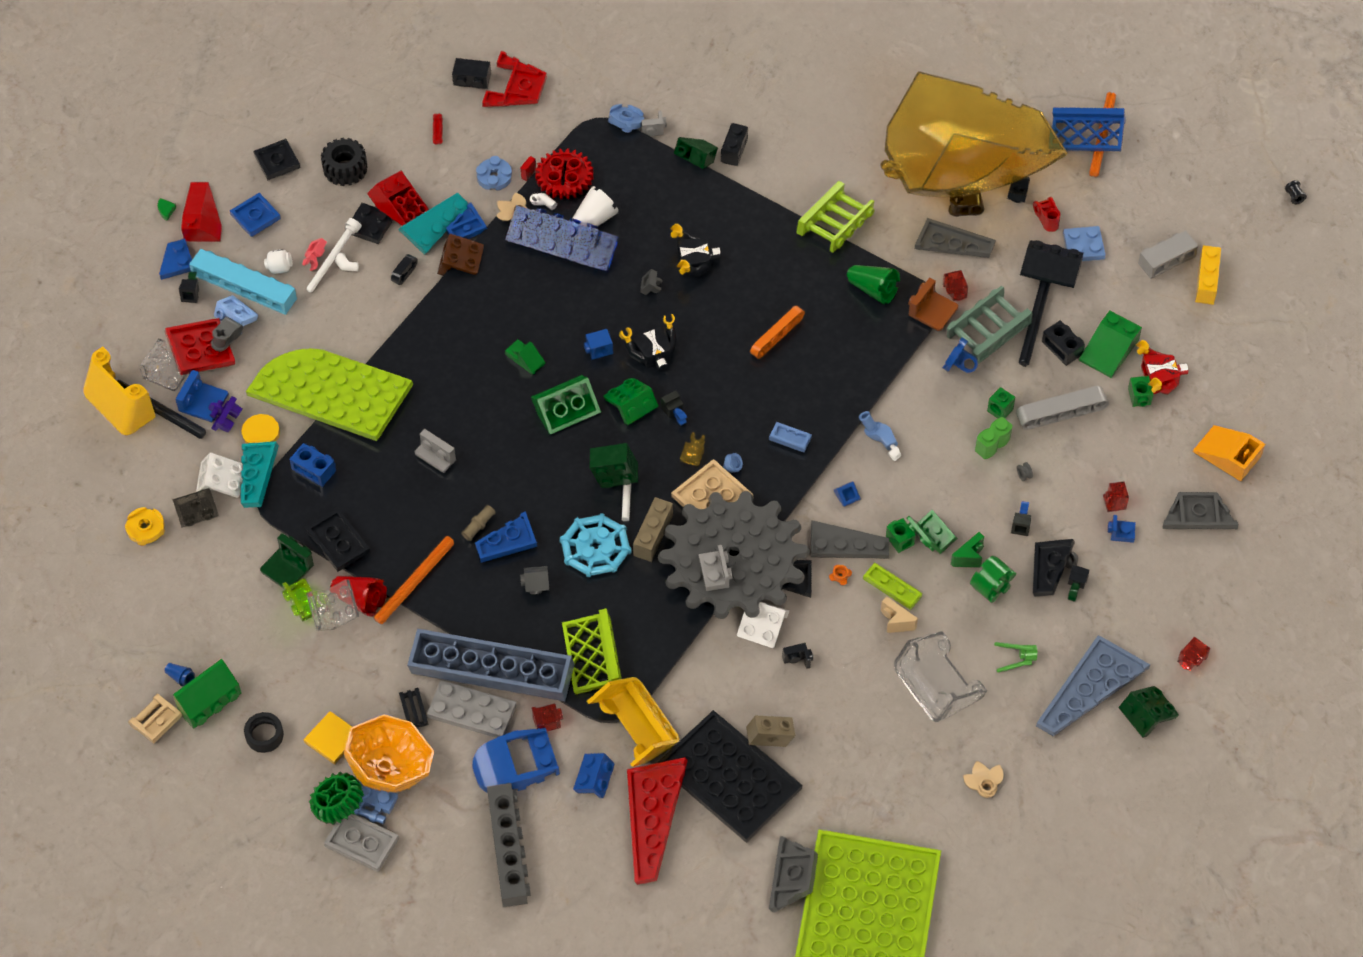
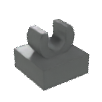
[640,269,662,295]

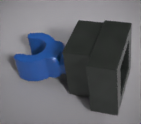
[661,391,687,426]
[1011,501,1031,536]

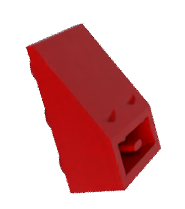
[367,170,429,226]

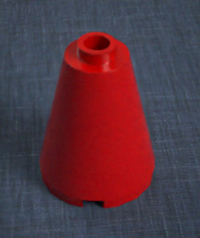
[330,576,387,617]

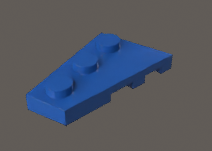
[475,511,537,563]

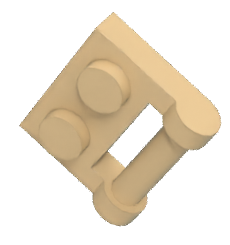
[128,694,182,744]

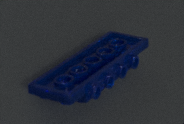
[505,205,619,272]

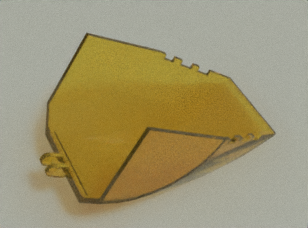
[880,71,1067,197]

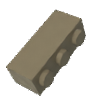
[633,497,673,562]

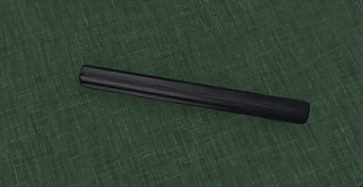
[1019,280,1051,367]
[117,380,206,439]

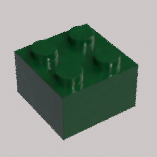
[589,443,638,488]

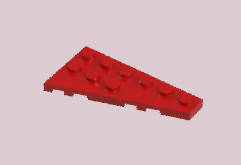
[627,758,687,885]

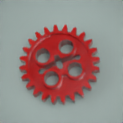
[535,148,593,199]

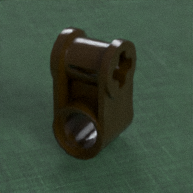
[948,191,984,217]

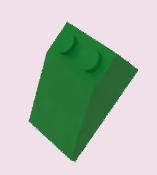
[1079,310,1142,378]

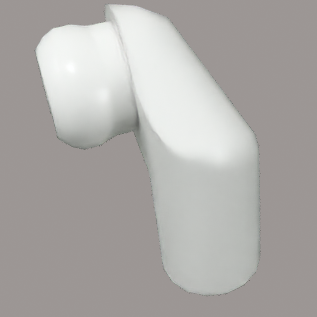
[530,193,557,210]
[335,252,359,271]

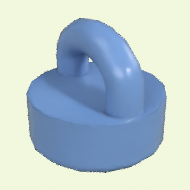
[723,453,743,473]

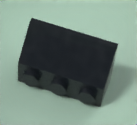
[1020,240,1084,288]

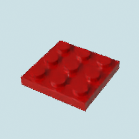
[165,318,235,375]

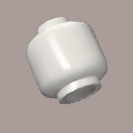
[264,249,293,274]

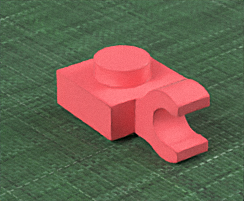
[302,238,327,271]

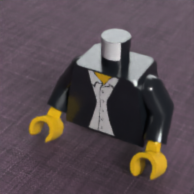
[671,224,721,278]
[619,314,677,371]

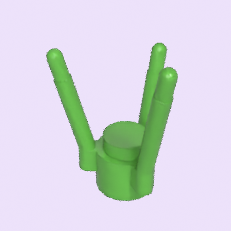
[994,642,1038,672]

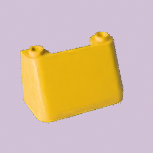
[83,346,156,435]

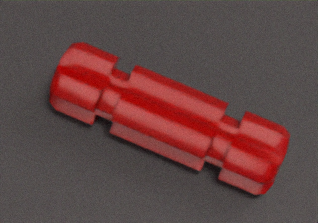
[433,113,443,145]

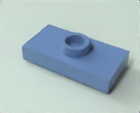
[769,422,812,452]

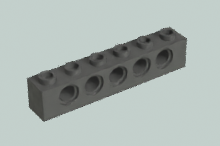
[487,783,531,907]

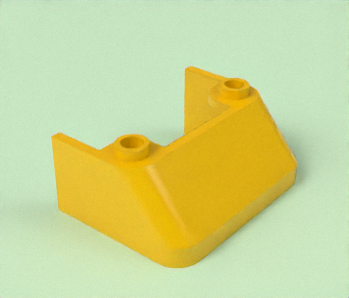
[587,677,680,767]

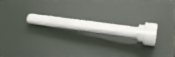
[307,218,362,292]

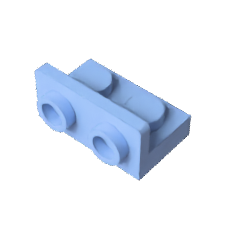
[214,295,258,334]

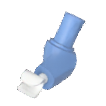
[859,411,901,461]

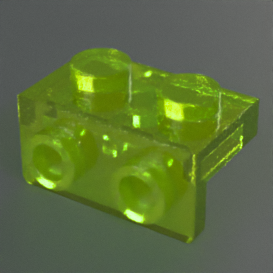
[282,578,323,622]

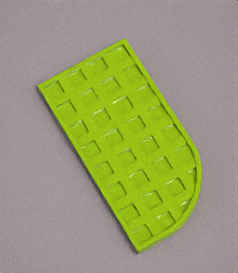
[246,348,413,441]

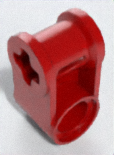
[1033,197,1061,232]

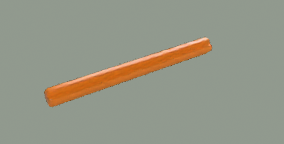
[1089,92,1116,177]
[374,536,454,624]

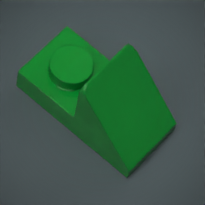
[505,339,545,375]
[950,532,985,568]

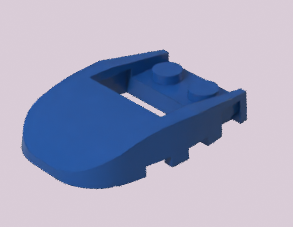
[472,728,560,793]

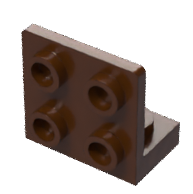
[437,233,484,276]

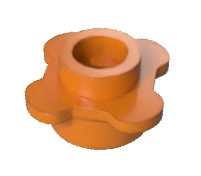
[829,565,852,585]

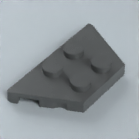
[1162,492,1239,529]
[769,836,818,912]

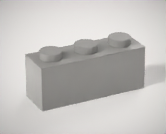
[1138,231,1198,279]

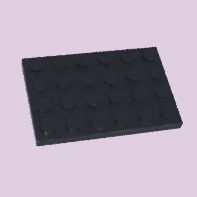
[657,710,802,843]

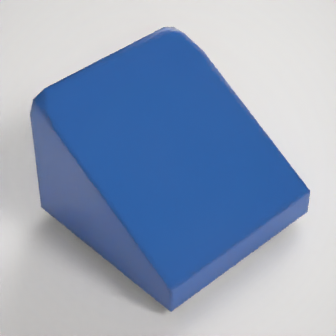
[833,481,861,507]

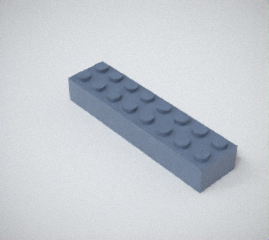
[407,628,575,701]

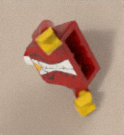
[1136,340,1188,395]

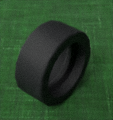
[244,712,284,753]

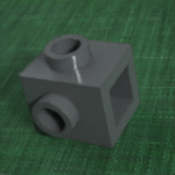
[520,566,549,594]

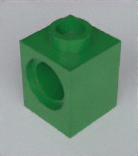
[1128,376,1153,407]
[987,387,1015,418]
[886,518,916,553]

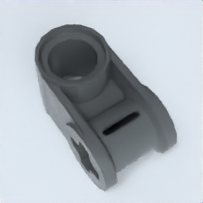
[211,316,243,351]

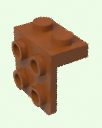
[908,277,958,331]

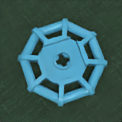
[559,513,632,577]

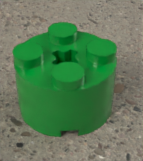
[970,556,1016,603]

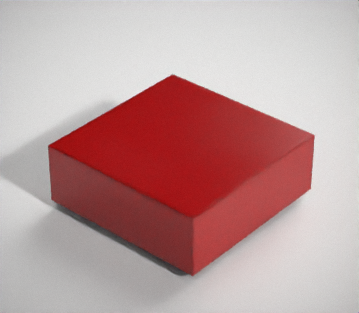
[520,156,536,181]

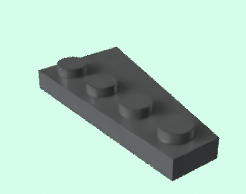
[914,218,996,258]
[811,520,889,559]

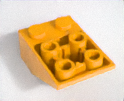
[1193,425,1265,481]

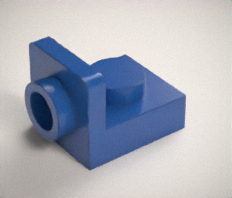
[1107,515,1136,543]

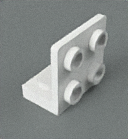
[196,453,243,498]
[737,601,790,648]

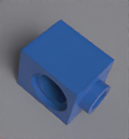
[584,329,613,360]

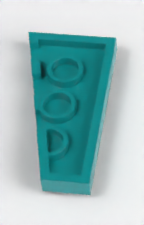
[398,192,469,254]
[241,441,279,508]

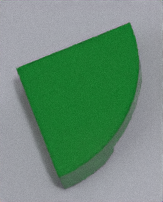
[158,198,176,221]

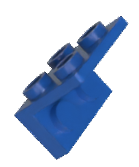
[175,370,229,422]

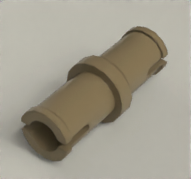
[461,505,496,541]

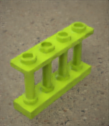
[797,181,875,252]

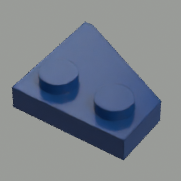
[446,203,487,239]
[159,239,192,280]

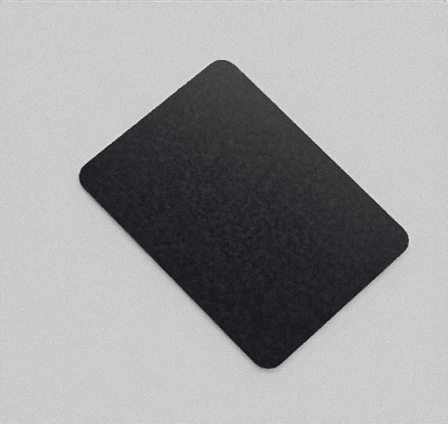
[257,118,937,723]

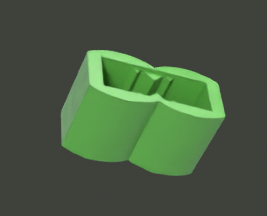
[975,417,1013,459]

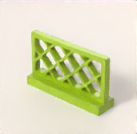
[562,608,622,694]

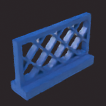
[1050,107,1126,151]

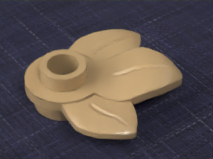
[496,193,529,221]
[963,761,1003,798]

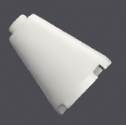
[569,186,619,236]

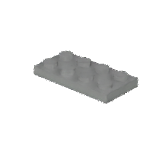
[427,680,517,738]

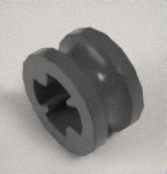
[1016,462,1033,481]

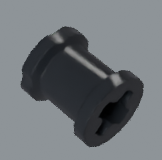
[1285,180,1307,205]

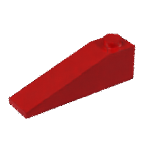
[181,182,222,242]

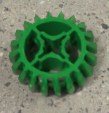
[309,772,364,825]

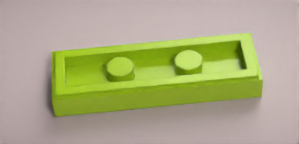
[863,562,922,610]

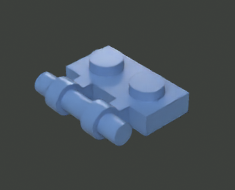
[354,782,398,824]

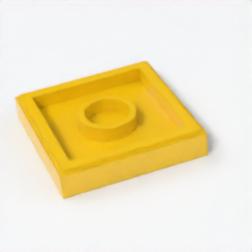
[303,711,352,765]

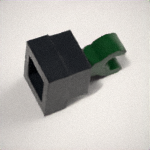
[179,271,199,303]
[1068,565,1090,601]

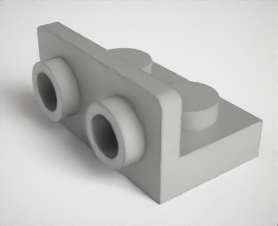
[415,429,456,473]
[699,545,732,591]

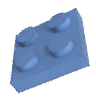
[1063,226,1106,261]

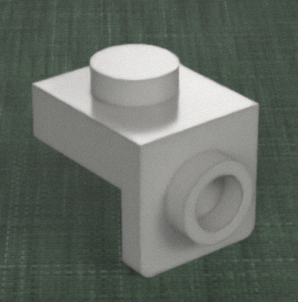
[641,111,667,137]

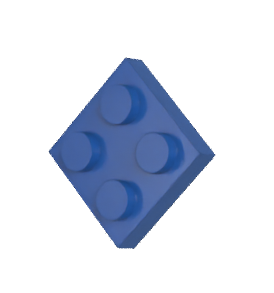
[230,193,281,237]

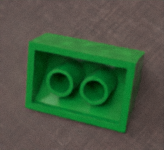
[531,375,601,434]
[173,659,242,729]

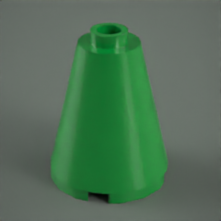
[847,265,900,304]

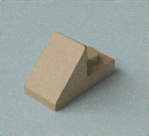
[881,596,918,633]

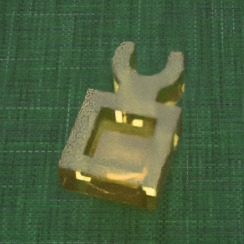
[680,432,705,466]

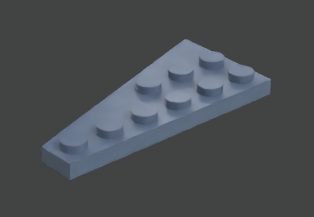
[1036,635,1150,736]

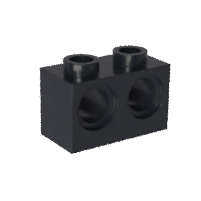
[1042,320,1085,366]

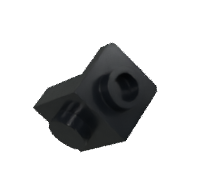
[1007,174,1030,203]

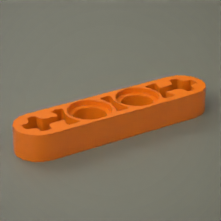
[750,306,805,359]

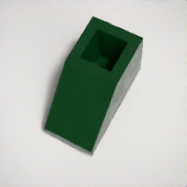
[674,137,718,169]

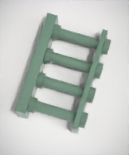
[947,286,1032,364]

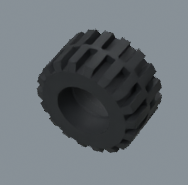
[321,138,368,186]

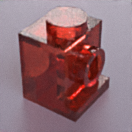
[943,270,968,301]
[1103,481,1129,512]
[1177,637,1211,671]
[532,703,563,732]

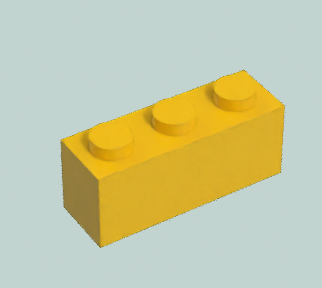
[1195,245,1221,305]

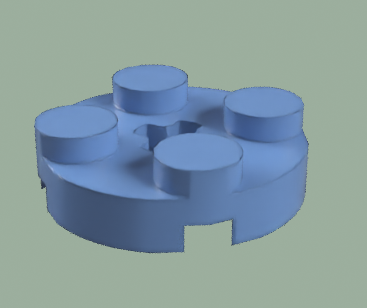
[608,104,644,133]
[476,156,512,190]

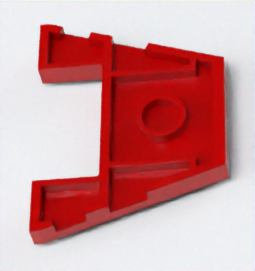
[482,51,547,107]

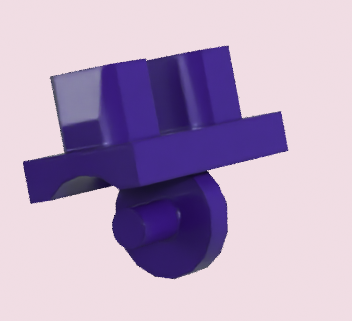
[208,396,242,433]

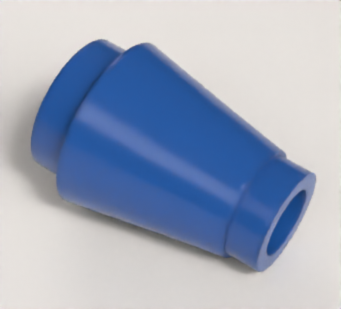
[165,663,195,686]

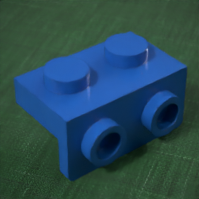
[573,753,614,798]

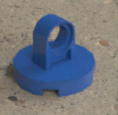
[942,337,978,373]

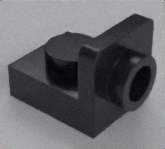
[782,642,814,669]

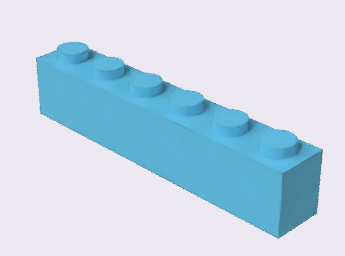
[189,249,297,315]

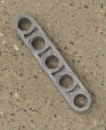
[1016,386,1109,430]

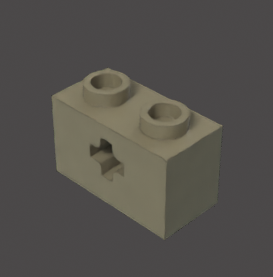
[746,715,795,747]

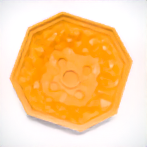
[344,715,434,792]

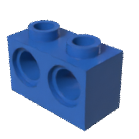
[289,443,336,487]

